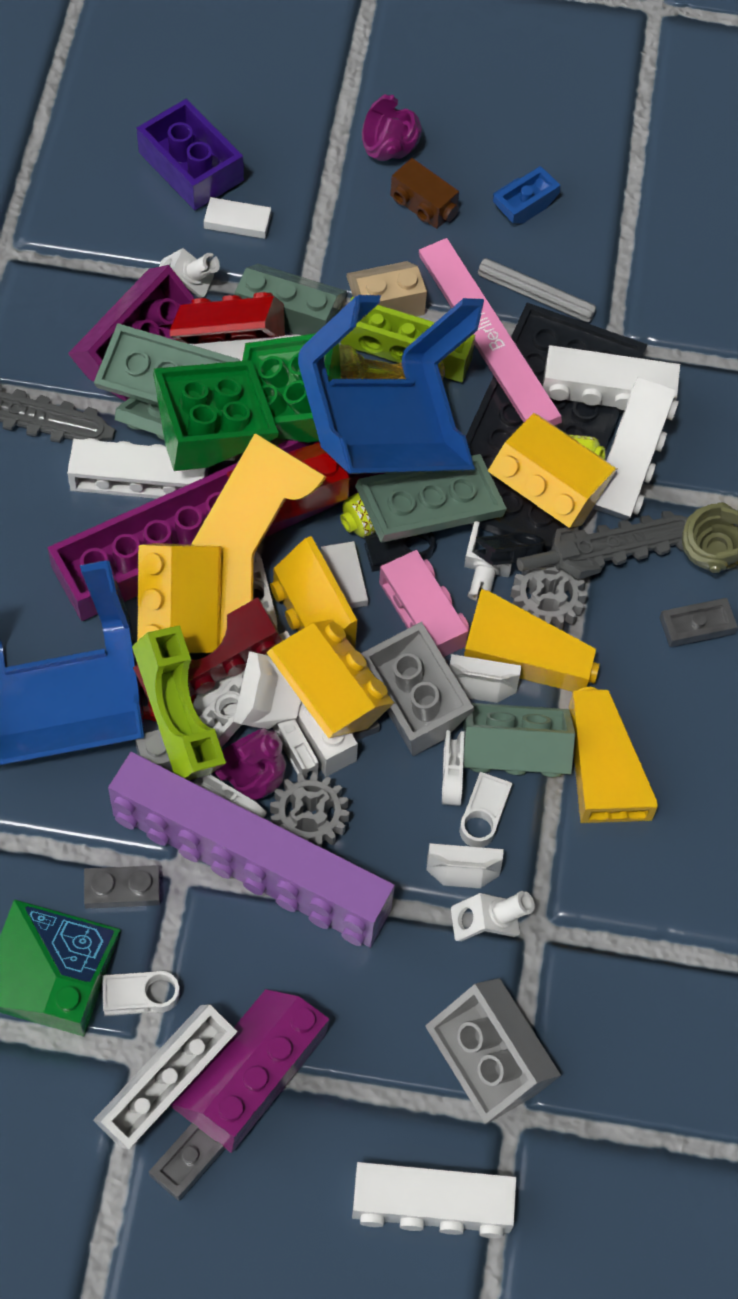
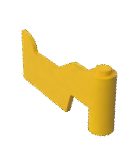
[191,433,326,644]

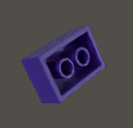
[136,98,244,210]

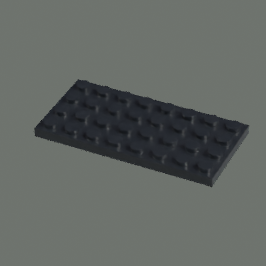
[466,303,648,552]

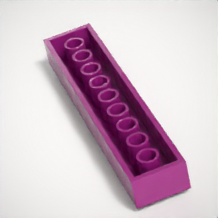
[47,440,384,621]

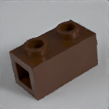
[390,158,459,229]

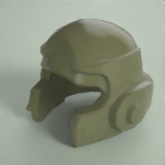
[682,502,738,573]

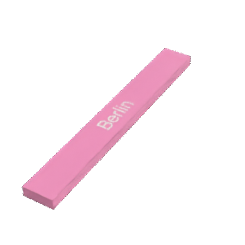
[419,238,562,426]

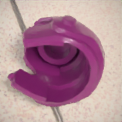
[362,94,422,161]
[215,728,286,800]

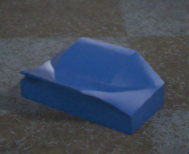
[493,166,561,224]

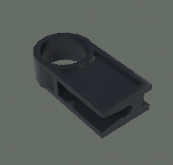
[364,532,435,572]
[474,532,544,566]

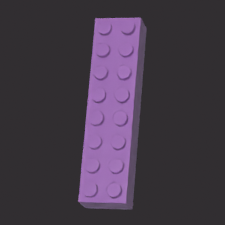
[108,752,395,948]

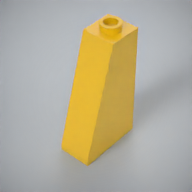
[464,589,600,692]
[569,687,658,823]

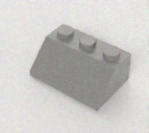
[361,621,474,756]
[425,978,561,1124]

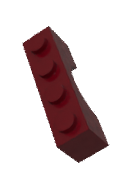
[133,597,283,701]

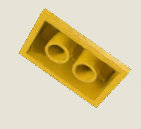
[488,413,618,528]
[270,536,357,649]
[137,543,221,653]
[267,619,394,739]

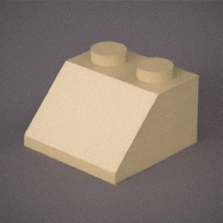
[347,261,427,316]

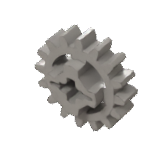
[510,564,587,630]
[270,772,349,848]

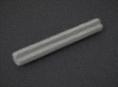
[478,258,596,322]

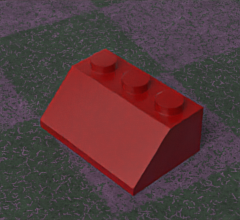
[170,292,285,344]
[227,442,349,524]

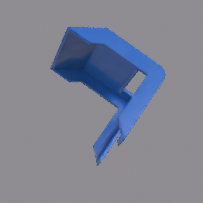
[298,295,484,474]
[0,560,144,765]

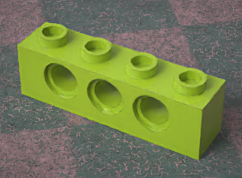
[340,297,475,383]

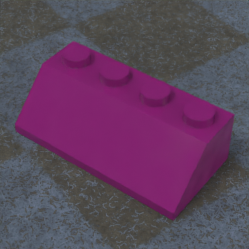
[68,265,195,401]
[170,989,329,1153]

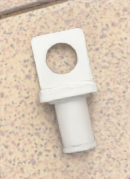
[159,248,220,298]
[464,521,512,601]
[451,891,535,942]

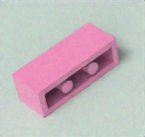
[379,550,470,657]

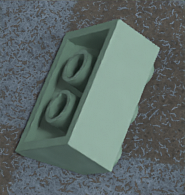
[235,263,347,335]
[463,703,575,777]

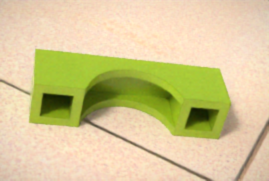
[132,625,226,781]

